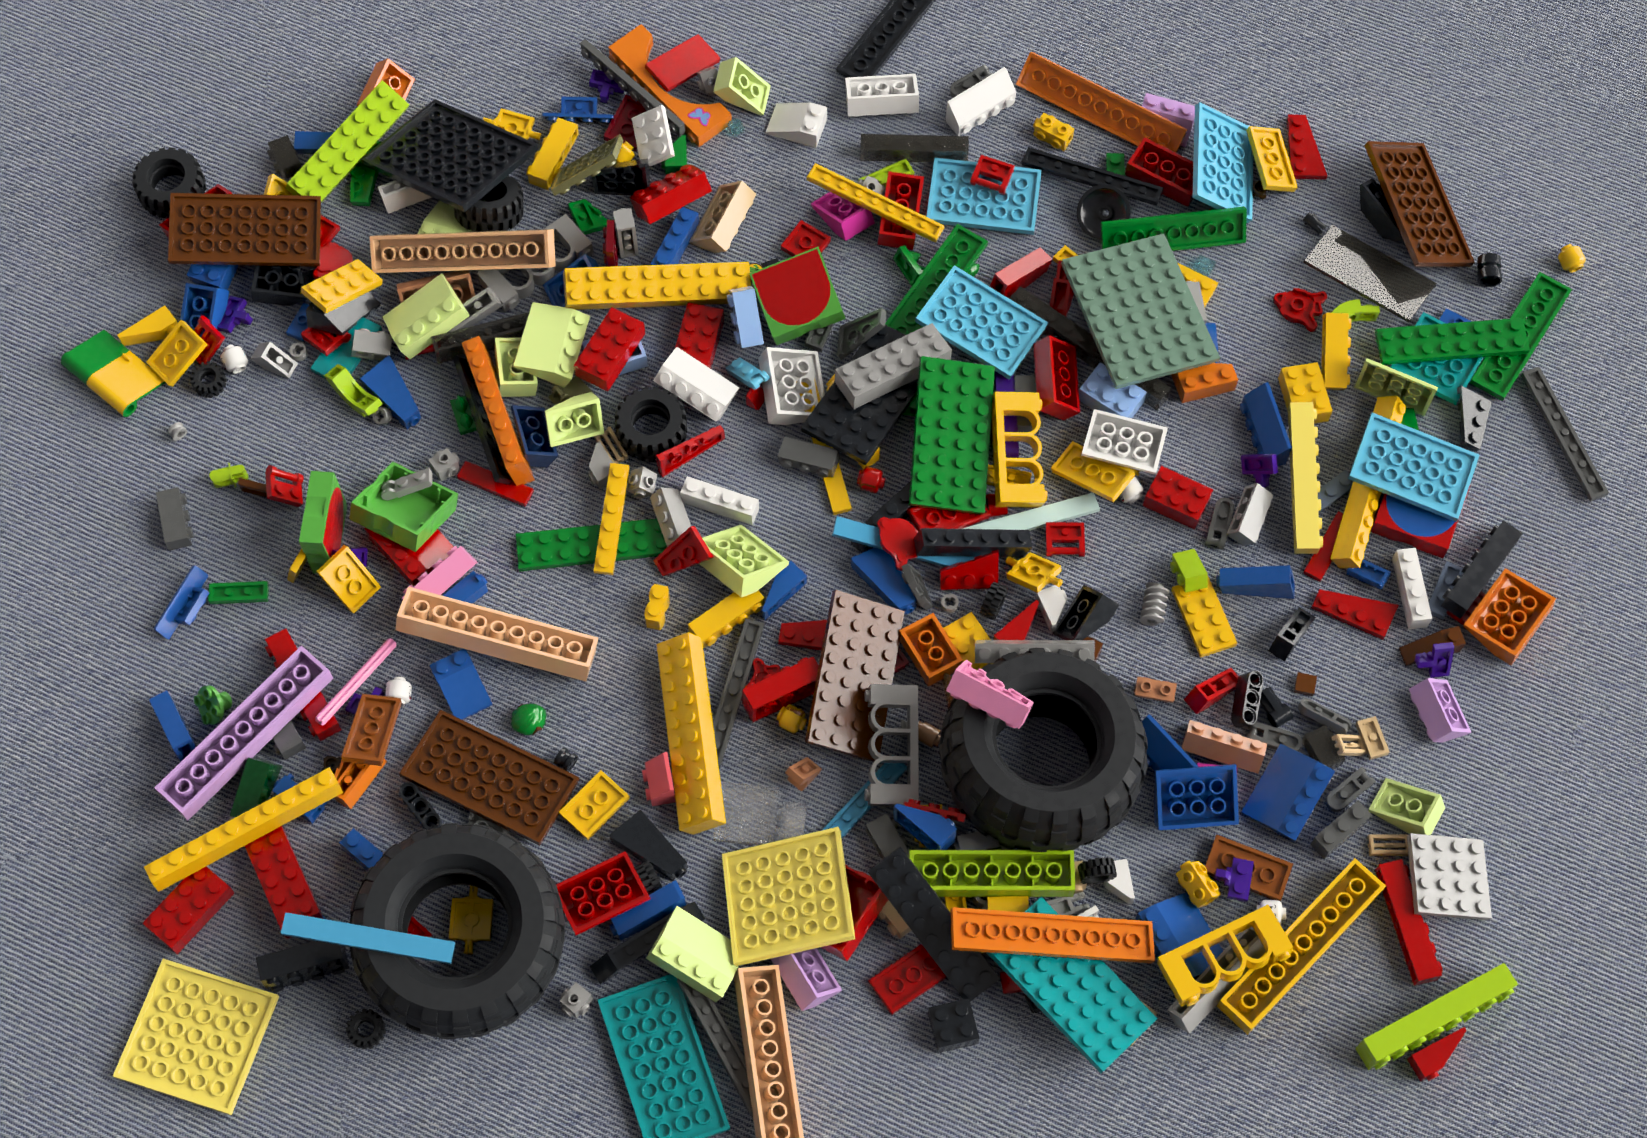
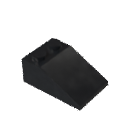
[1052,585,1119,640]

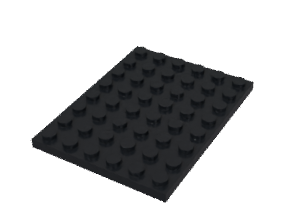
[361,99,539,212]

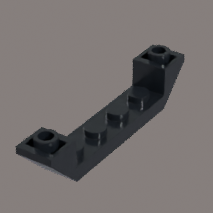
[590,902,705,985]

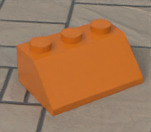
[356,58,415,106]

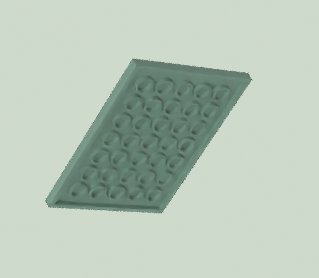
[1061,234,1220,389]

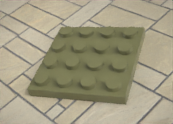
[551,134,624,196]

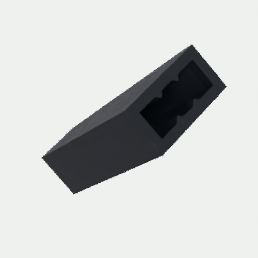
[609,810,688,881]

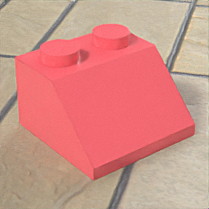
[642,752,676,807]

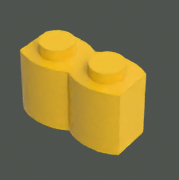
[644,584,670,630]

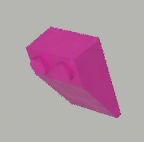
[811,192,875,241]

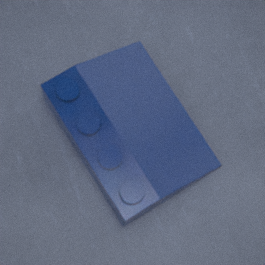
[1241,743,1335,843]
[1154,764,1239,830]
[1135,892,1223,980]

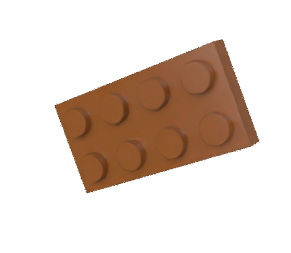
[341,694,402,766]
[1205,834,1293,901]

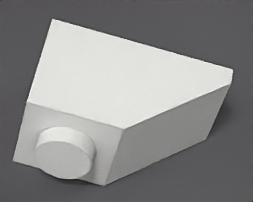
[1035,585,1067,632]
[1104,859,1135,904]

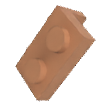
[1134,677,1177,703]

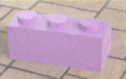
[1142,93,1195,147]
[1409,678,1471,743]
[771,948,842,1011]

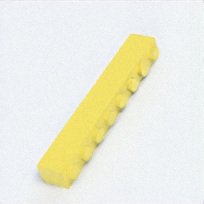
[1288,402,1323,554]

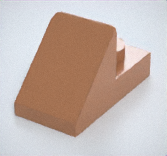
[785,757,822,791]

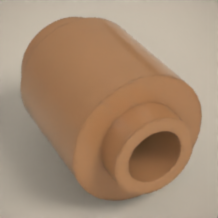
[918,721,941,748]

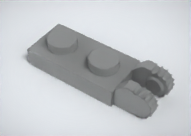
[381,468,432,501]
[1047,892,1090,916]

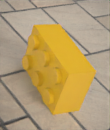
[1278,362,1332,424]

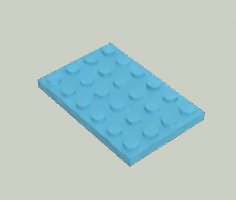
[1193,102,1253,223]
[926,157,1042,235]
[915,265,1048,380]
[1348,412,1480,522]

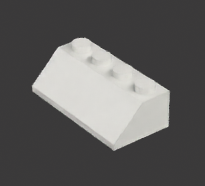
[946,67,1016,136]
[845,74,919,117]
[653,347,740,421]

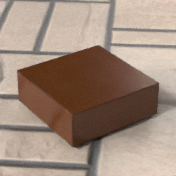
[1294,672,1317,696]

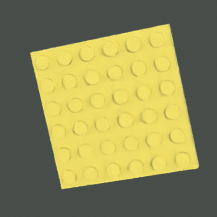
[722,827,855,966]
[113,959,279,1115]

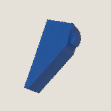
[762,561,807,620]

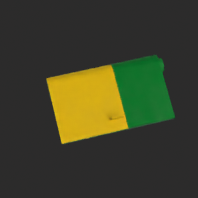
[61,330,166,417]

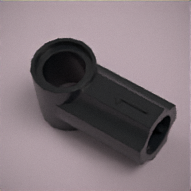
[1260,687,1293,728]

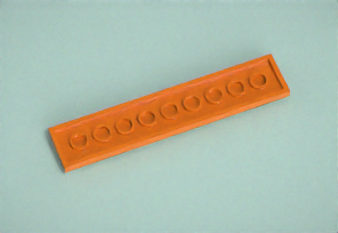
[1015,52,1188,153]
[951,907,1155,963]

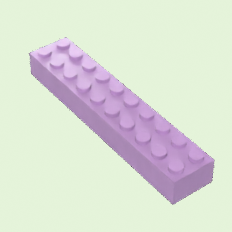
[154,646,333,821]

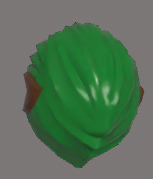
[511,703,546,736]

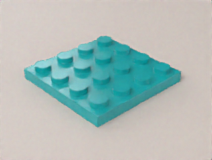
[1390,312,1484,405]

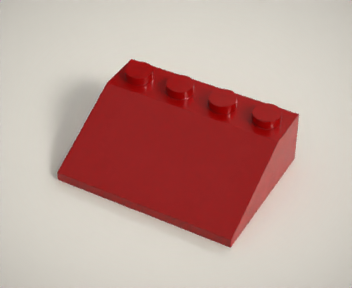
[364,527,454,587]
[556,851,650,936]

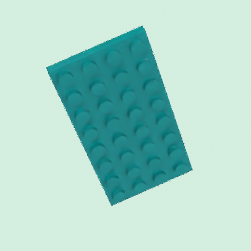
[987,897,1158,1074]
[598,974,731,1138]

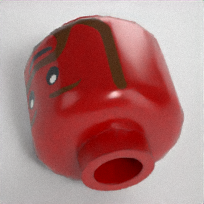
[857,466,886,494]

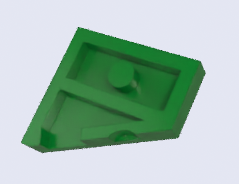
[568,199,611,235]

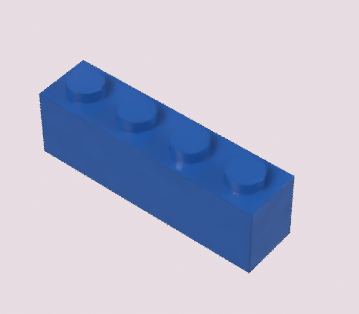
[650,207,699,265]
[339,828,383,871]

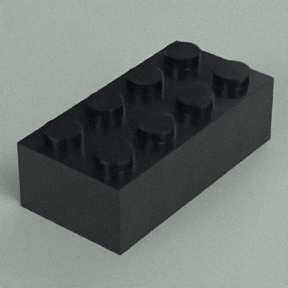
[256,941,349,992]

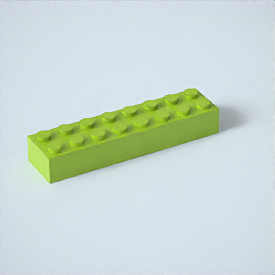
[285,80,410,203]
[909,850,1075,897]
[1355,963,1518,1071]

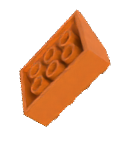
[1463,568,1556,666]

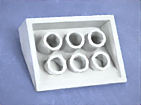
[758,347,825,425]
[1081,409,1168,475]

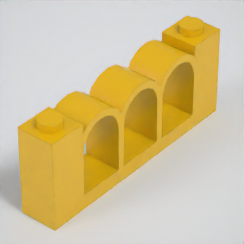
[991,392,1047,508]
[1157,905,1293,1007]

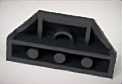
[1360,178,1404,242]

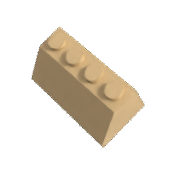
[689,181,756,253]

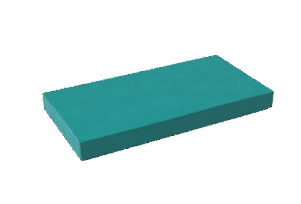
[310,317,382,378]

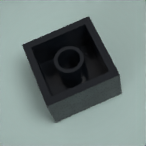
[928,998,980,1053]

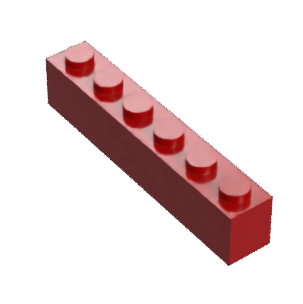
[265,628,341,741]
[1375,859,1443,986]

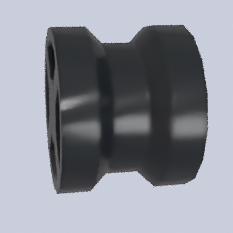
[554,747,578,772]

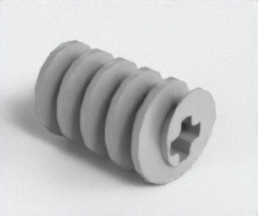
[1139,582,1169,626]

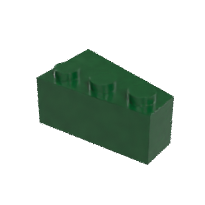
[230,758,283,817]

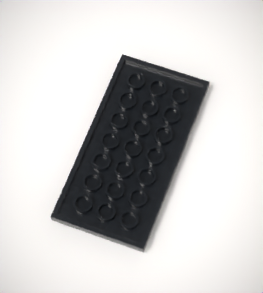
[801,325,918,465]

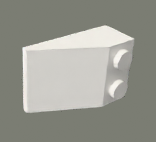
[766,102,827,148]

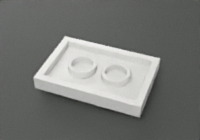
[632,105,675,167]

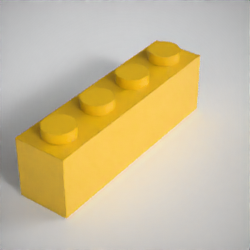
[526,118,579,190]
[1321,313,1351,390]
[688,590,765,648]

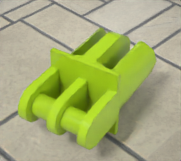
[209,463,249,488]

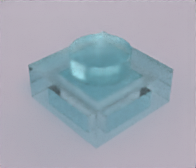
[1192,254,1216,277]

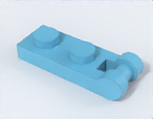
[726,357,770,390]

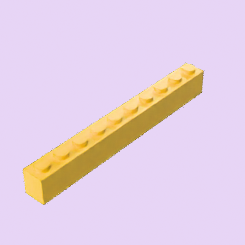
[1331,396,1406,568]
[144,767,343,892]

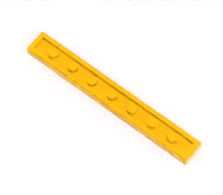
[806,163,944,243]
[796,378,852,515]

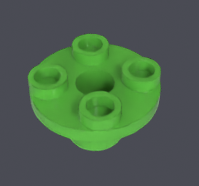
[194,685,232,725]

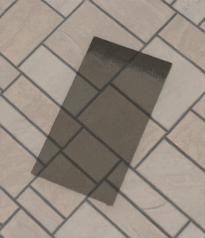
[1303,225,1437,323]

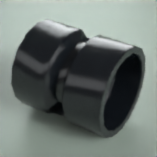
[1477,253,1502,287]

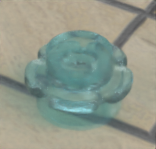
[727,119,744,136]

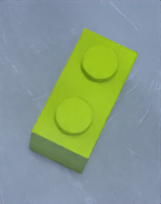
[1170,549,1208,593]

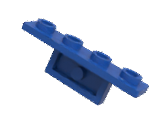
[542,96,614,123]
[154,565,209,639]

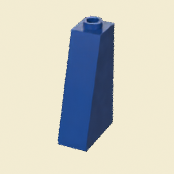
[360,355,421,430]
[851,548,917,615]
[1216,565,1295,599]
[149,690,197,761]
[609,880,686,941]

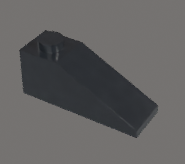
[1268,607,1316,662]

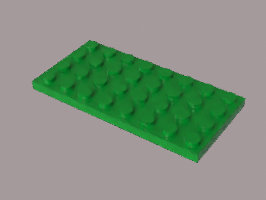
[909,356,995,515]

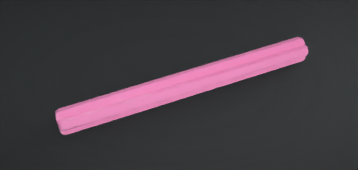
[315,638,397,726]

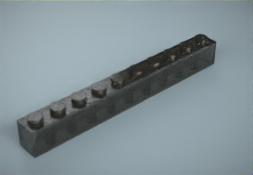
[1009,286,1171,411]

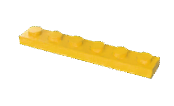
[594,463,630,575]

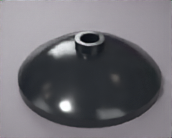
[1077,185,1131,239]

